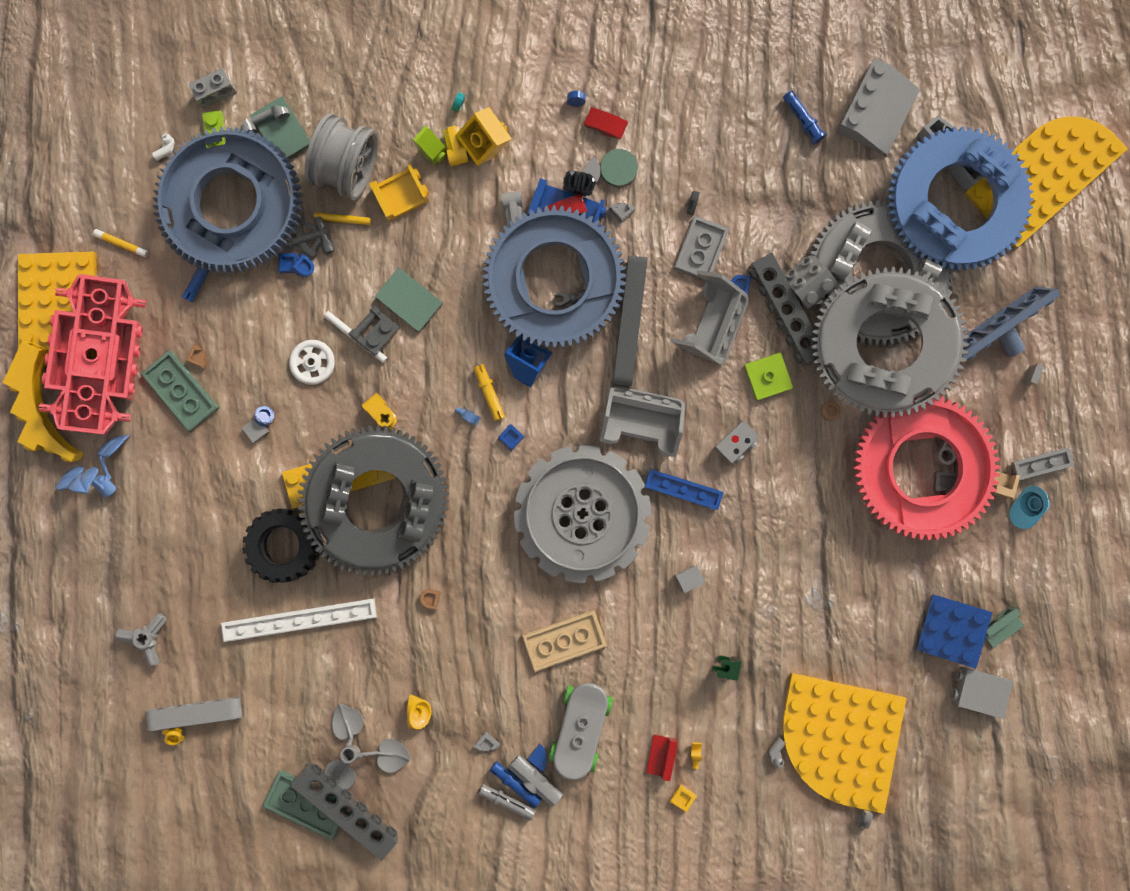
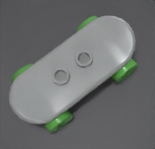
[548,683,613,780]

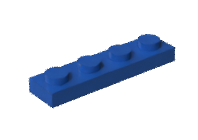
[645,469,724,510]

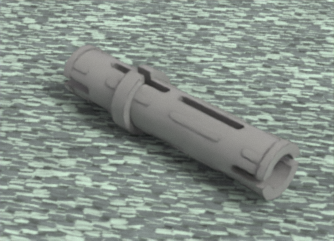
[478,783,536,821]

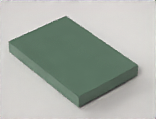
[250,96,310,159]
[375,267,443,333]

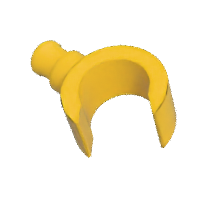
[691,742,702,769]

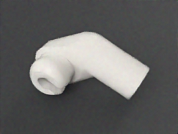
[152,134,175,161]

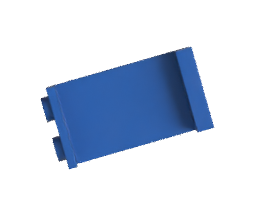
[527,178,607,227]

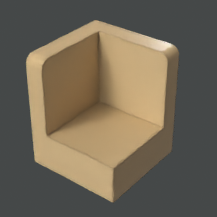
[990,471,1020,498]

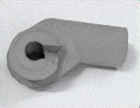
[768,737,786,768]

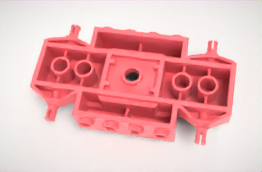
[39,274,146,435]

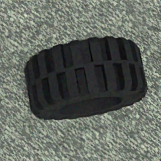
[242,509,321,583]

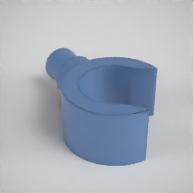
[455,407,481,426]

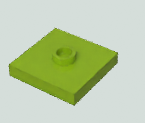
[744,352,793,401]

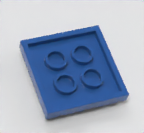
[917,594,993,669]

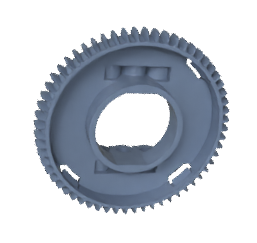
[153,127,303,275]

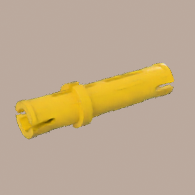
[473,364,505,421]

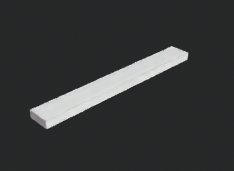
[221,598,377,642]

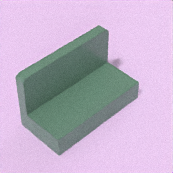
[985,607,1024,647]

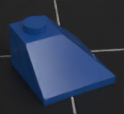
[504,335,553,388]

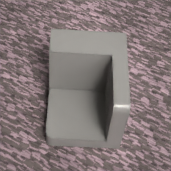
[674,565,705,593]

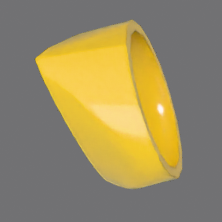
[406,694,431,729]

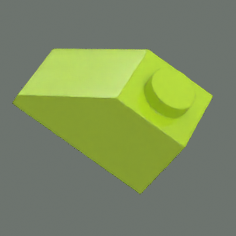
[413,125,447,166]

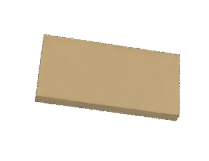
[522,610,607,672]

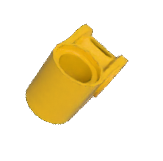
[362,393,397,429]

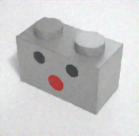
[714,420,759,464]

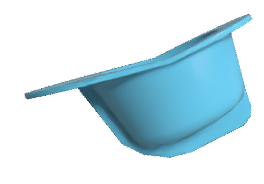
[1009,486,1050,529]

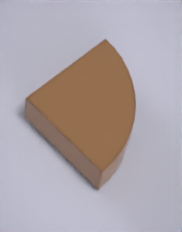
[186,344,207,369]

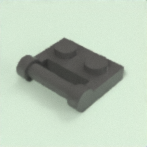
[348,306,400,356]

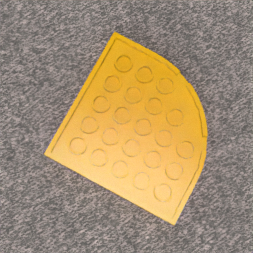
[782,673,907,814]

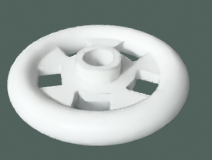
[289,340,335,385]

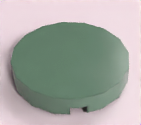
[600,149,638,187]

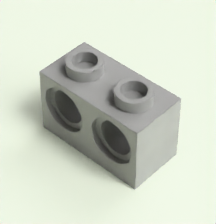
[188,68,237,109]

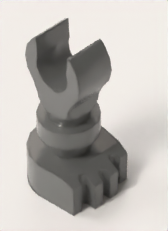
[554,290,586,307]

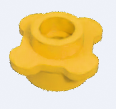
[162,727,185,746]

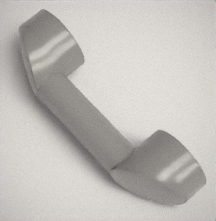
[240,106,290,134]

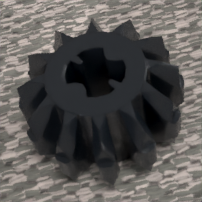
[563,170,595,196]

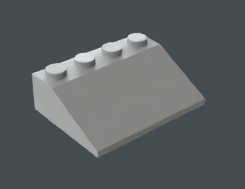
[836,58,920,157]

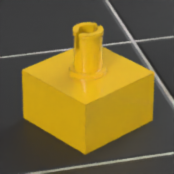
[456,107,511,166]

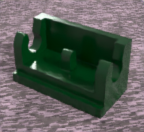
[711,655,742,681]

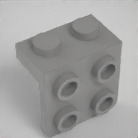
[785,255,839,309]

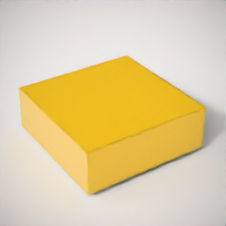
[669,784,697,813]

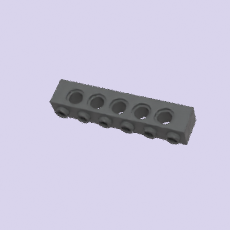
[749,253,819,366]
[291,762,398,861]

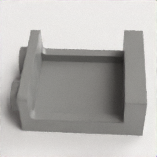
[951,666,1013,719]

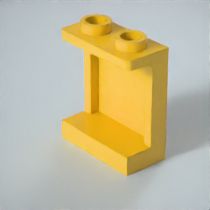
[369,164,430,222]

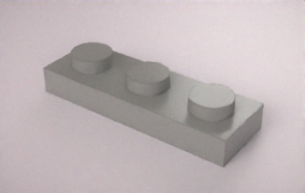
[1011,447,1074,480]

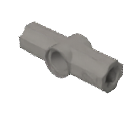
[508,754,563,807]

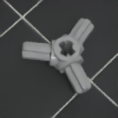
[115,613,167,667]

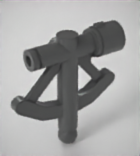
[286,216,335,257]

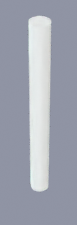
[324,311,388,363]

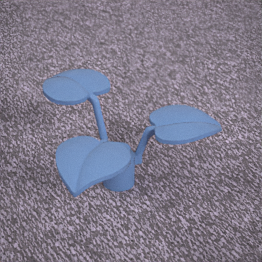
[55,435,129,498]

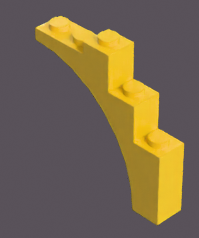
[2,341,84,463]

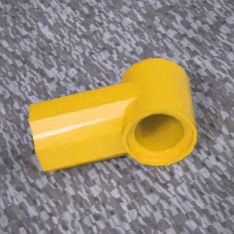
[443,126,469,167]

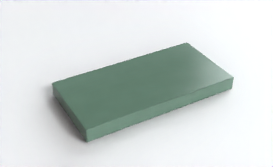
[141,350,220,432]
[262,770,348,840]

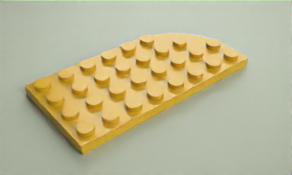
[964,117,1128,249]

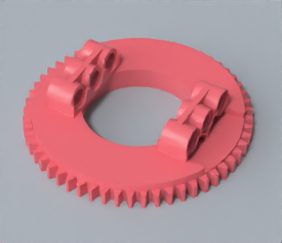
[853,396,1000,540]

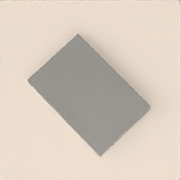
[674,215,729,281]

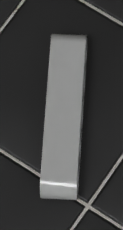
[145,697,243,731]

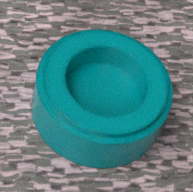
[452,92,466,112]

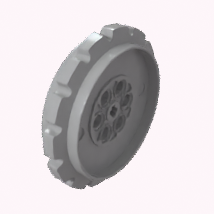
[514,445,651,583]

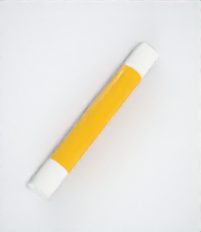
[93,229,149,258]

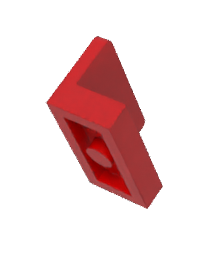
[646,734,678,781]

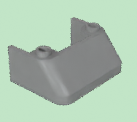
[670,270,749,364]

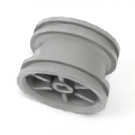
[304,113,379,201]

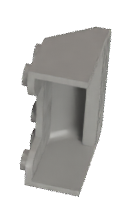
[599,386,685,458]

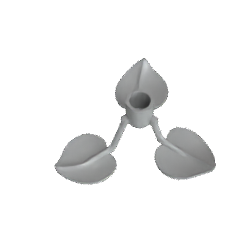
[324,704,410,790]

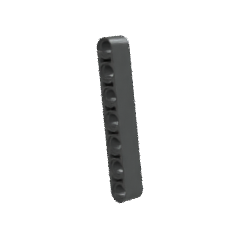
[613,255,648,386]

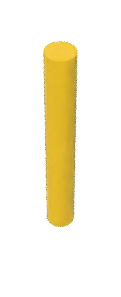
[314,212,372,225]

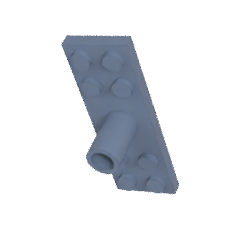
[962,286,1060,360]

